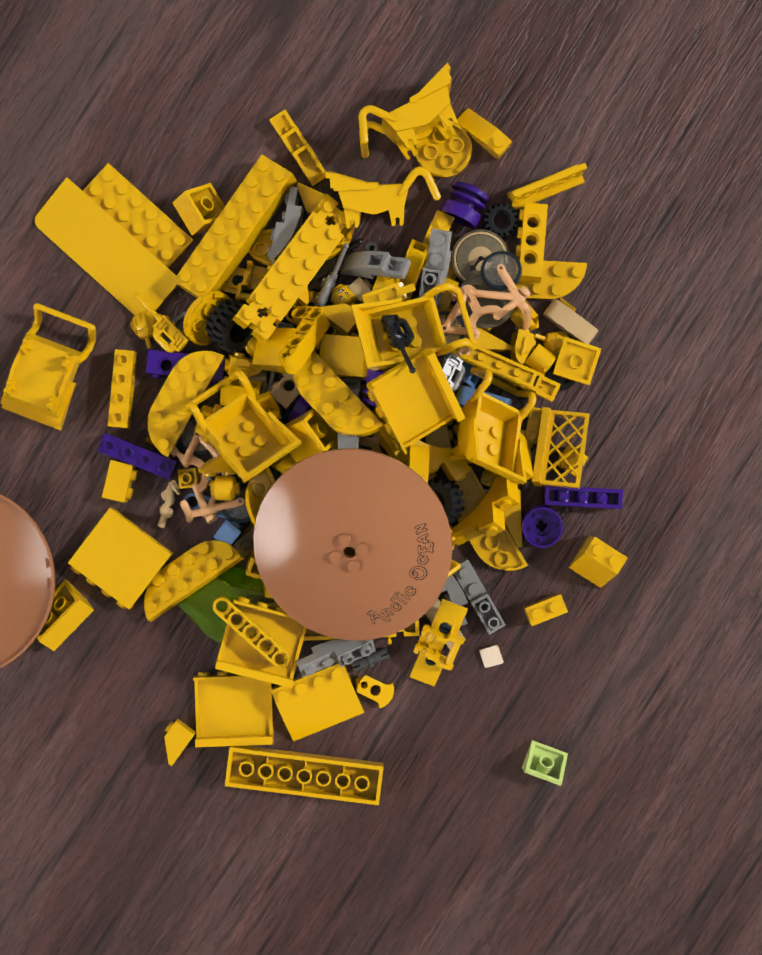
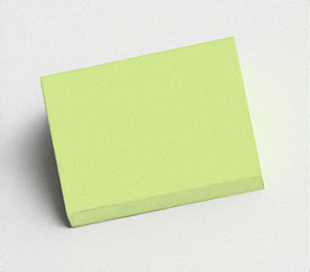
[522,740,568,786]

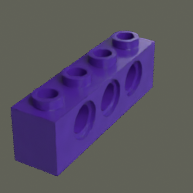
[146,349,225,385]
[98,433,179,480]
[542,485,623,509]

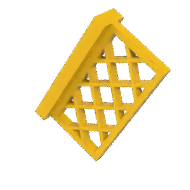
[506,163,587,211]
[532,407,590,489]

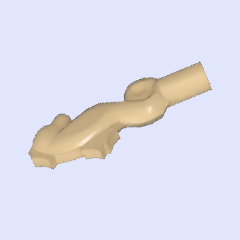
[157,480,181,528]

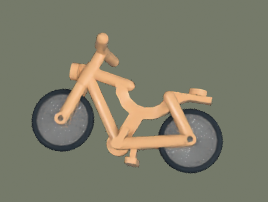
[438,251,532,357]
[171,417,251,524]

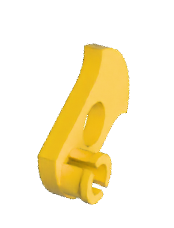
[355,674,394,708]

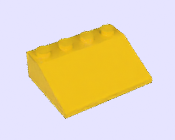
[271,662,364,742]

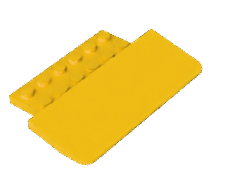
[35,163,194,315]

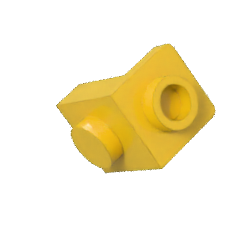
[256,391,281,419]

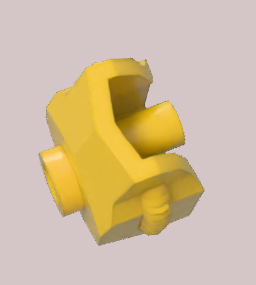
[509,328,536,365]
[224,352,262,378]

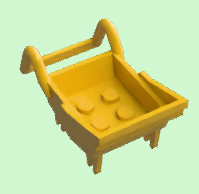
[358,62,458,160]
[326,166,441,228]
[351,283,477,371]
[0,303,96,431]
[449,367,536,484]
[182,370,301,483]

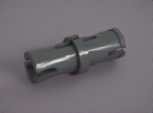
[351,647,390,673]

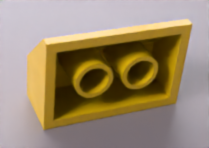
[36,579,94,651]

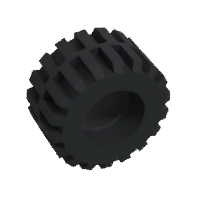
[206,299,253,353]
[428,478,465,525]

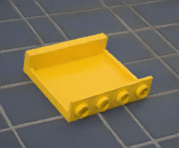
[366,347,465,455]
[68,507,174,610]
[215,596,307,688]
[193,671,274,747]

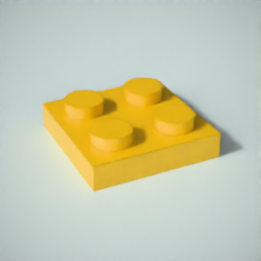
[552,337,601,386]

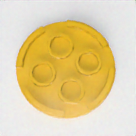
[415,121,472,178]
[183,291,232,346]

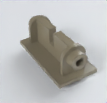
[232,526,254,558]

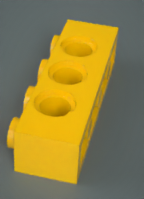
[514,202,548,284]
[108,349,138,429]

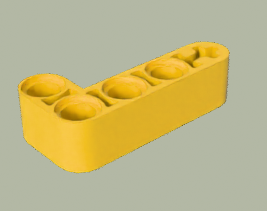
[278,306,330,374]

